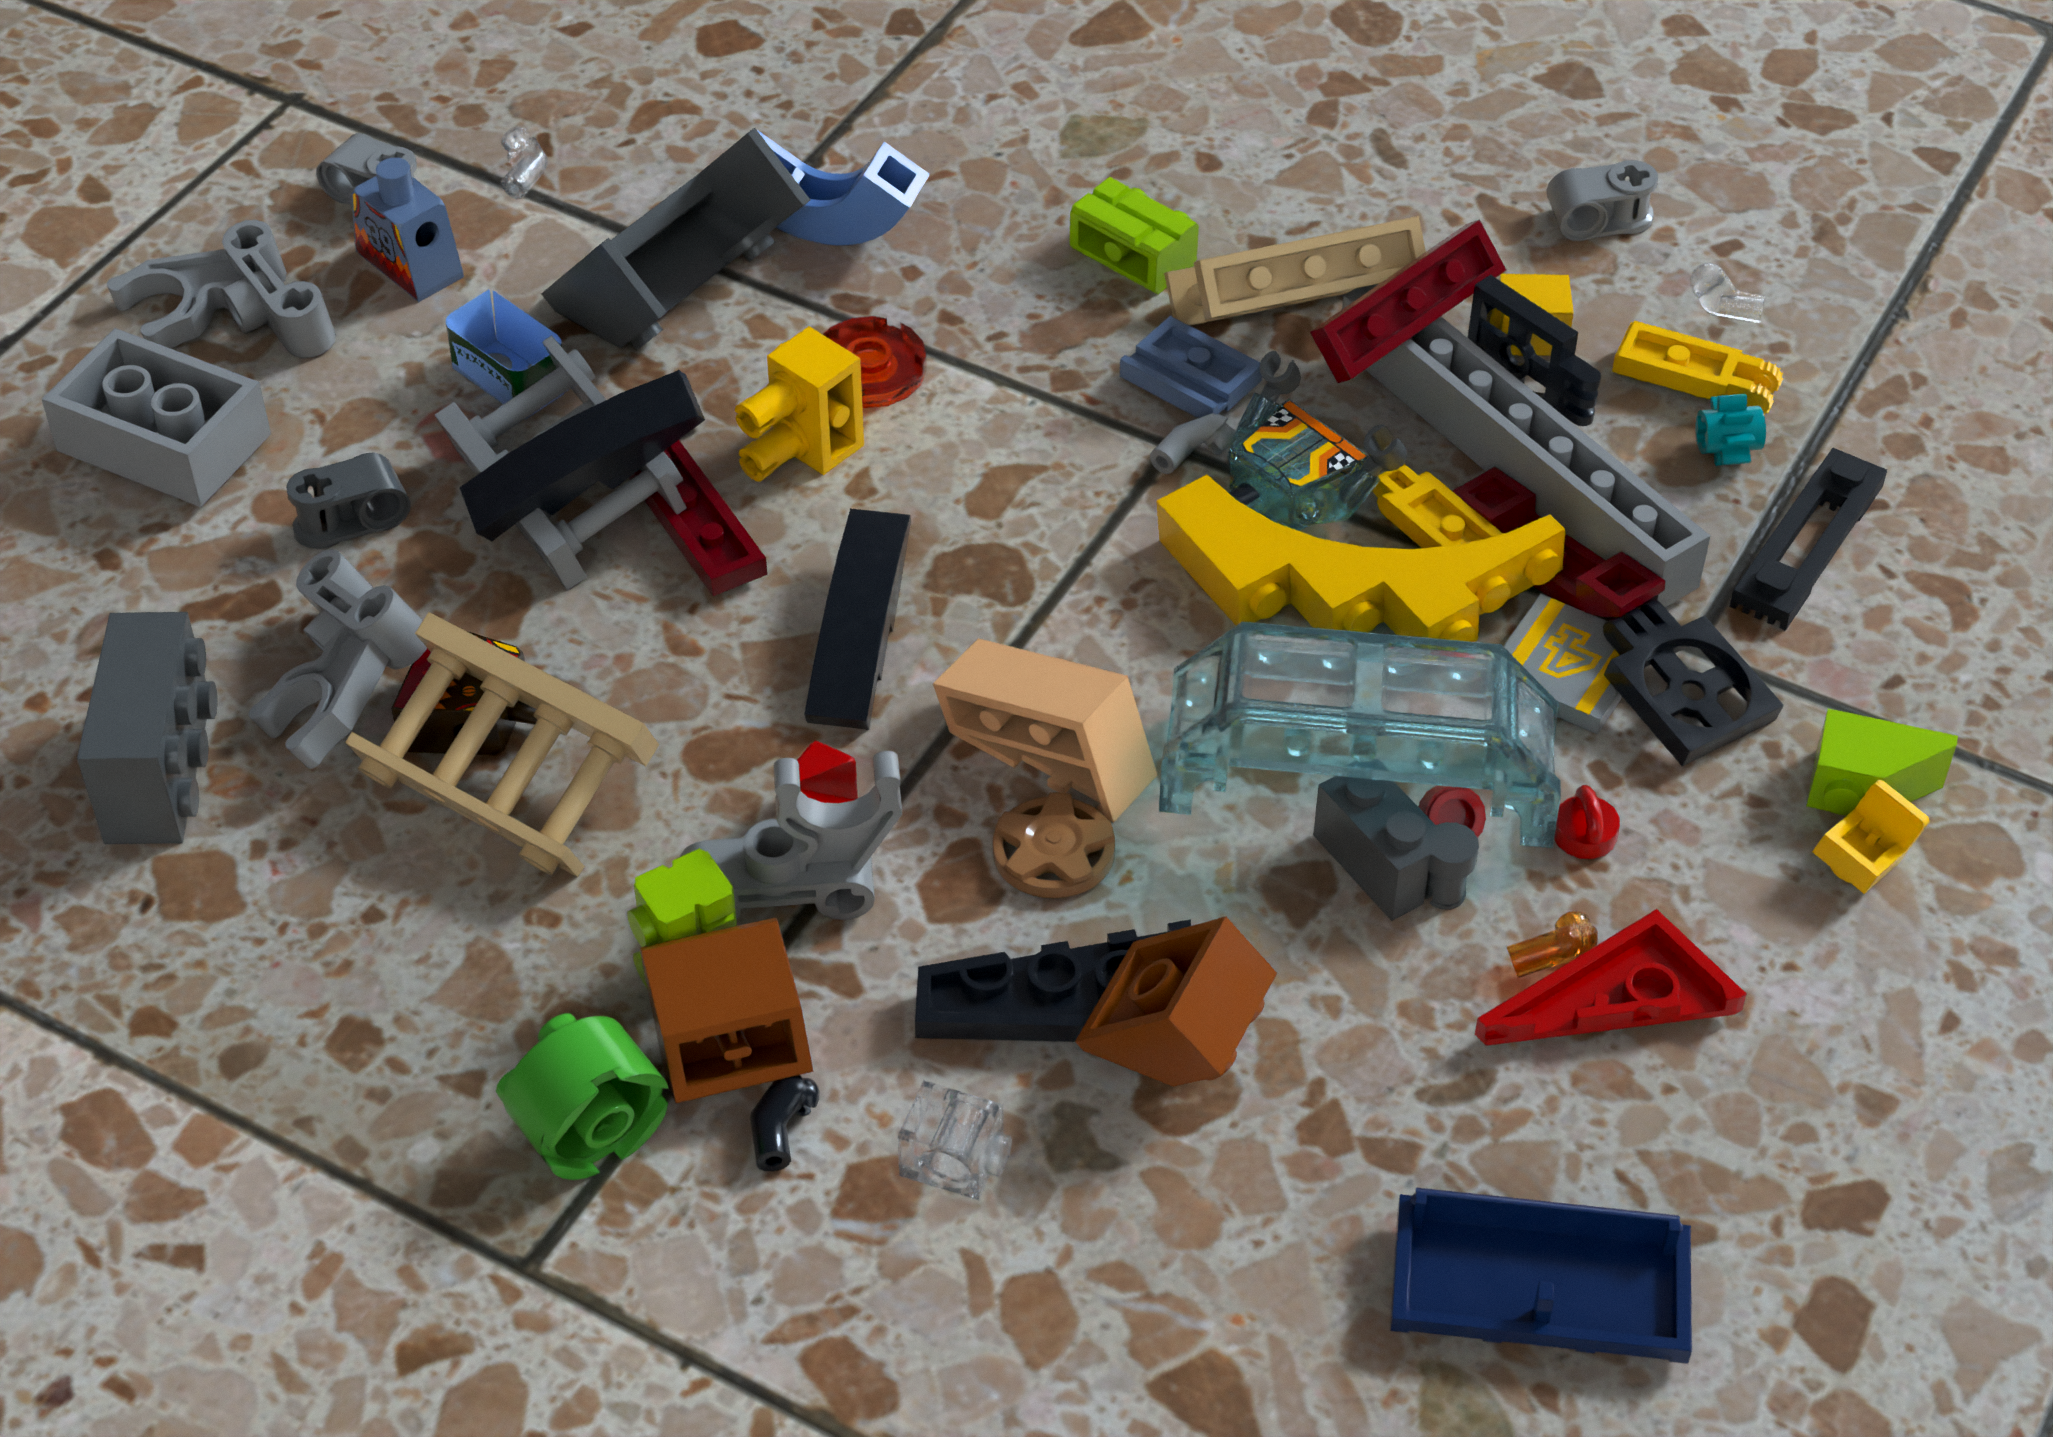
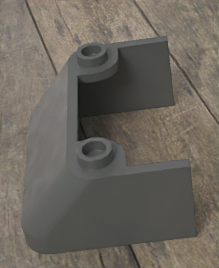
[541,128,810,351]

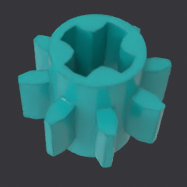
[1695,394,1766,466]

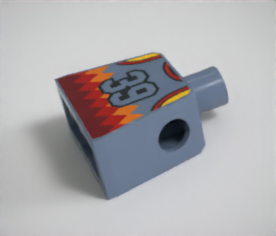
[351,158,464,302]

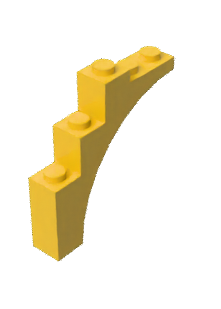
[1156,474,1565,668]

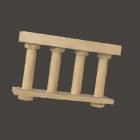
[1164,216,1426,326]
[345,612,659,877]

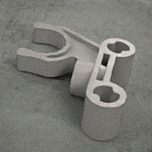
[107,220,336,358]
[249,549,427,769]
[680,751,902,920]

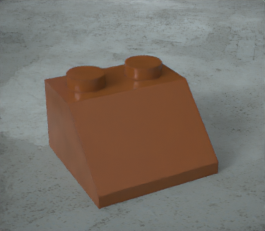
[1075,916,1277,1087]

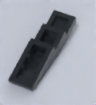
[459,370,705,541]
[804,508,911,730]

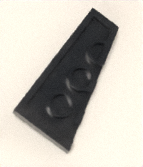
[915,919,1191,1042]

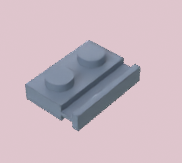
[1120,316,1262,418]

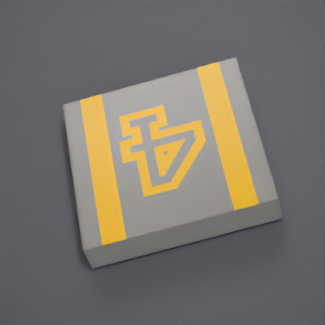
[1484,593,1622,734]

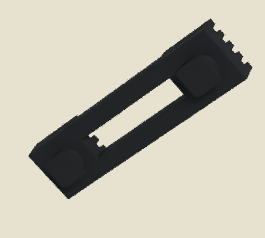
[1729,447,1887,631]

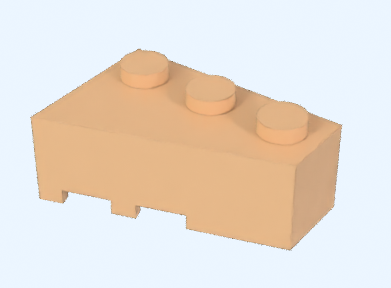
[933,638,1157,823]

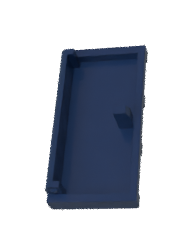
[1390,1187,1692,1364]

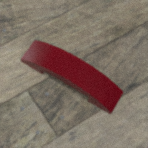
[1452,467,1666,617]

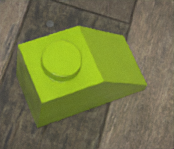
[1806,708,1958,815]

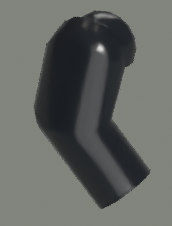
[750,1075,820,1172]

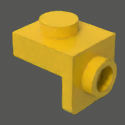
[1812,780,1930,894]

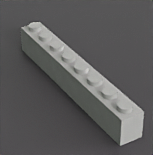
[1342,284,1710,607]

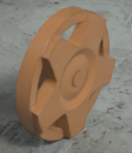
[993,792,1115,898]

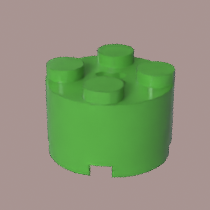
[496,1013,669,1180]

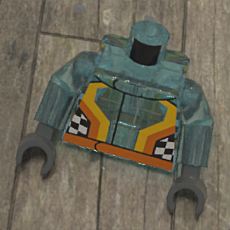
[1227,351,1407,531]

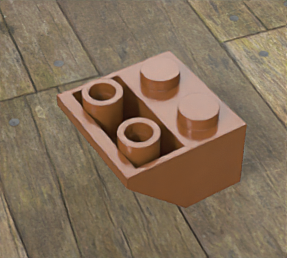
[640,917,813,1103]

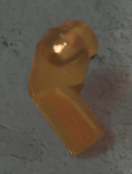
[1506,911,1598,978]

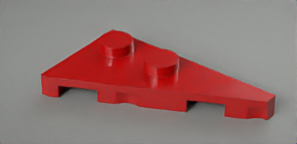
[1474,909,1747,1046]

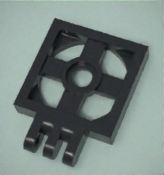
[1467,275,1601,426]
[1603,600,1784,766]

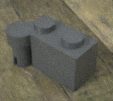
[1313,758,1479,921]

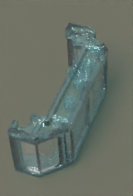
[1159,622,1561,848]

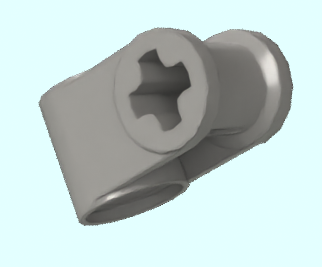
[316,133,417,205]
[1546,160,1658,241]

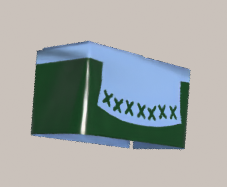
[446,289,569,420]

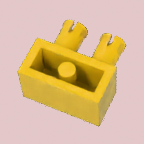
[735,326,864,482]

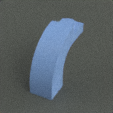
[757,130,930,245]

